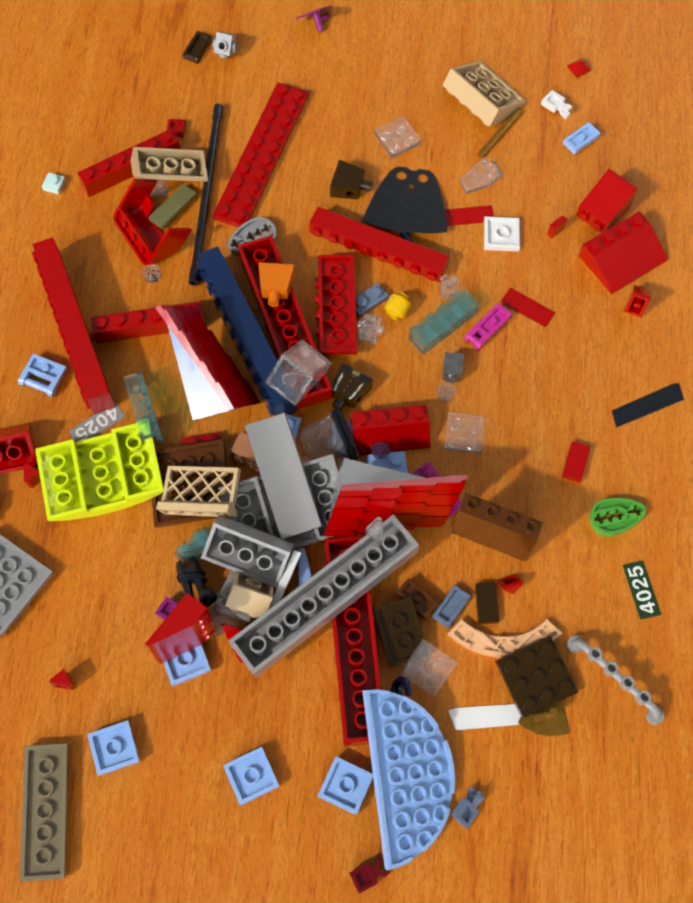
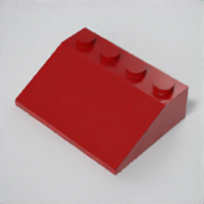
[579,211,668,295]
[145,593,215,665]

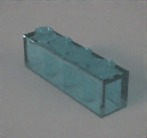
[409,289,479,354]

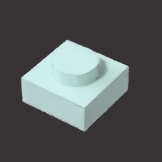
[42,172,66,195]

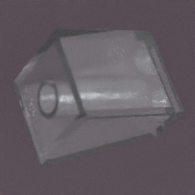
[265,340,332,406]

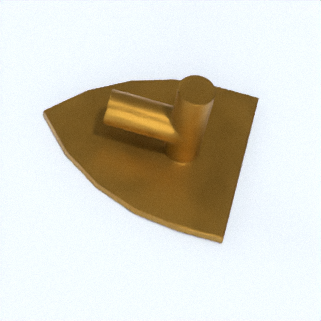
[518,701,570,736]

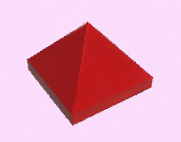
[567,59,591,78]
[497,574,523,594]

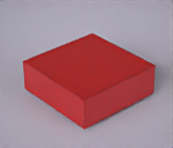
[167,119,186,138]
[547,216,567,239]

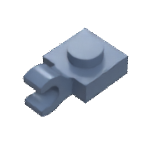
[451,787,485,829]

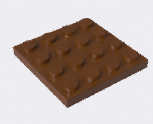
[152,439,229,528]

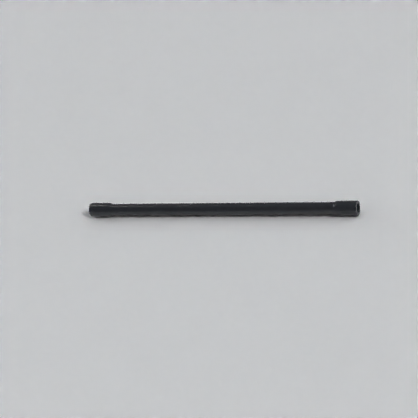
[188,104,224,286]

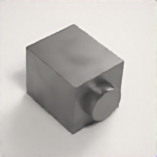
[442,352,464,383]

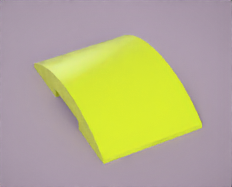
[35,420,164,521]

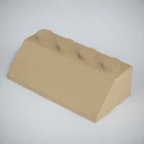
[131,147,208,181]

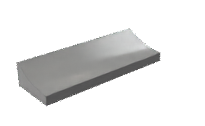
[245,413,323,539]

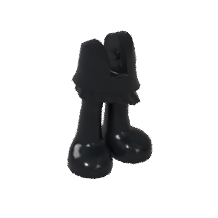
[176,556,217,607]

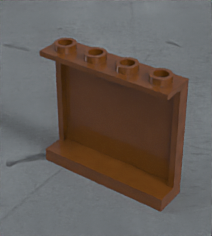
[452,493,543,562]

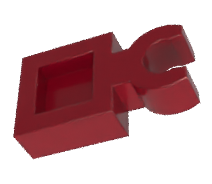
[349,859,390,894]

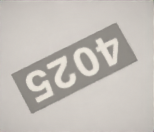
[68,401,126,442]

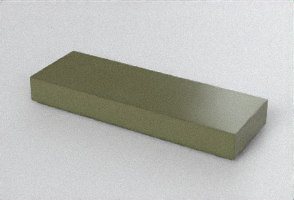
[149,184,197,229]

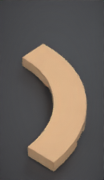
[447,619,562,658]

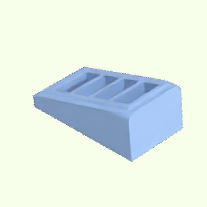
[298,548,312,587]

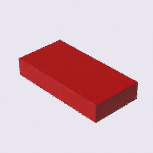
[562,441,590,483]

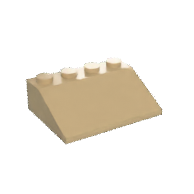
[442,61,527,127]

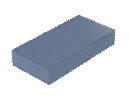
[432,585,471,629]

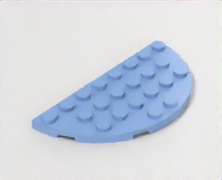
[362,690,455,870]

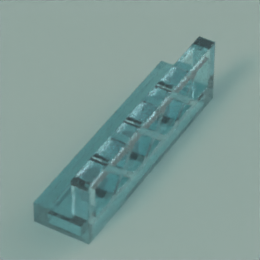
[123,371,164,444]

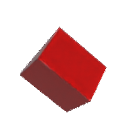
[24,463,41,488]
[50,669,75,690]

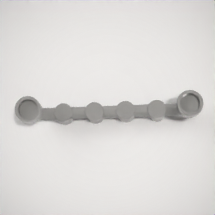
[566,635,664,725]

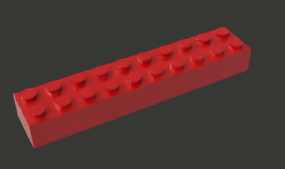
[238,235,332,410]
[31,237,115,415]
[324,536,381,747]

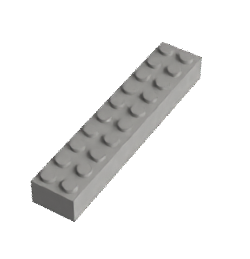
[229,515,419,678]

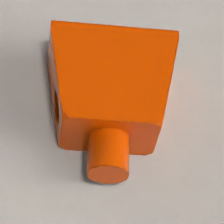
[259,262,295,307]

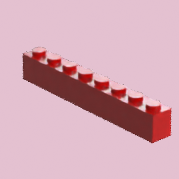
[309,207,449,283]

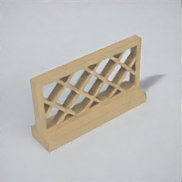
[156,466,241,518]

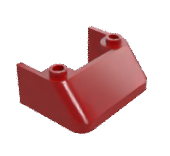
[113,179,192,266]

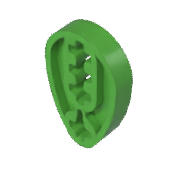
[589,498,646,537]

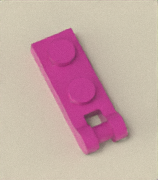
[464,303,512,350]

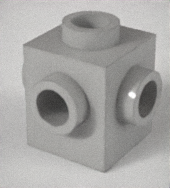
[212,31,238,58]

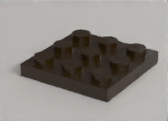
[495,635,578,719]

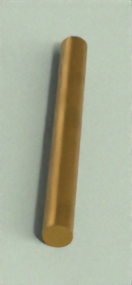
[477,109,522,158]

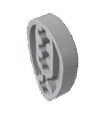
[228,217,276,255]

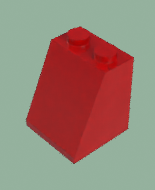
[576,168,638,233]

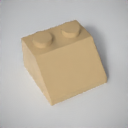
[225,571,274,618]

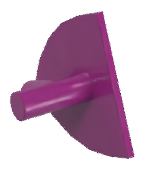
[296,6,333,32]

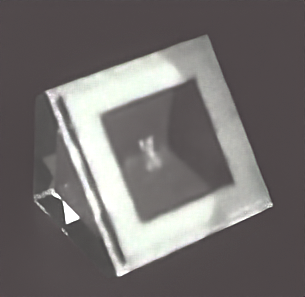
[366,517,383,543]

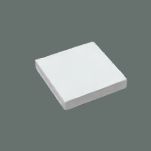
[484,216,520,251]

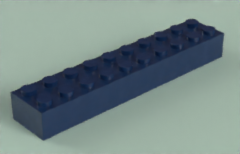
[197,246,297,416]

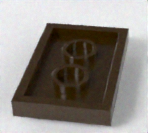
[372,596,429,667]

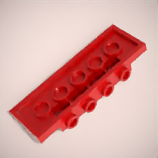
[315,254,357,355]

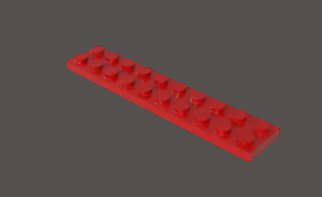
[212,82,309,228]

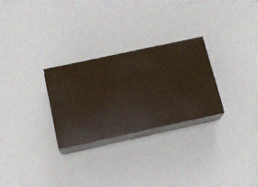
[182,31,212,64]
[475,583,499,624]

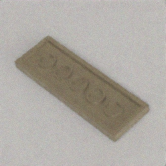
[20,743,69,882]

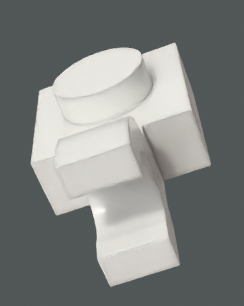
[541,90,572,119]

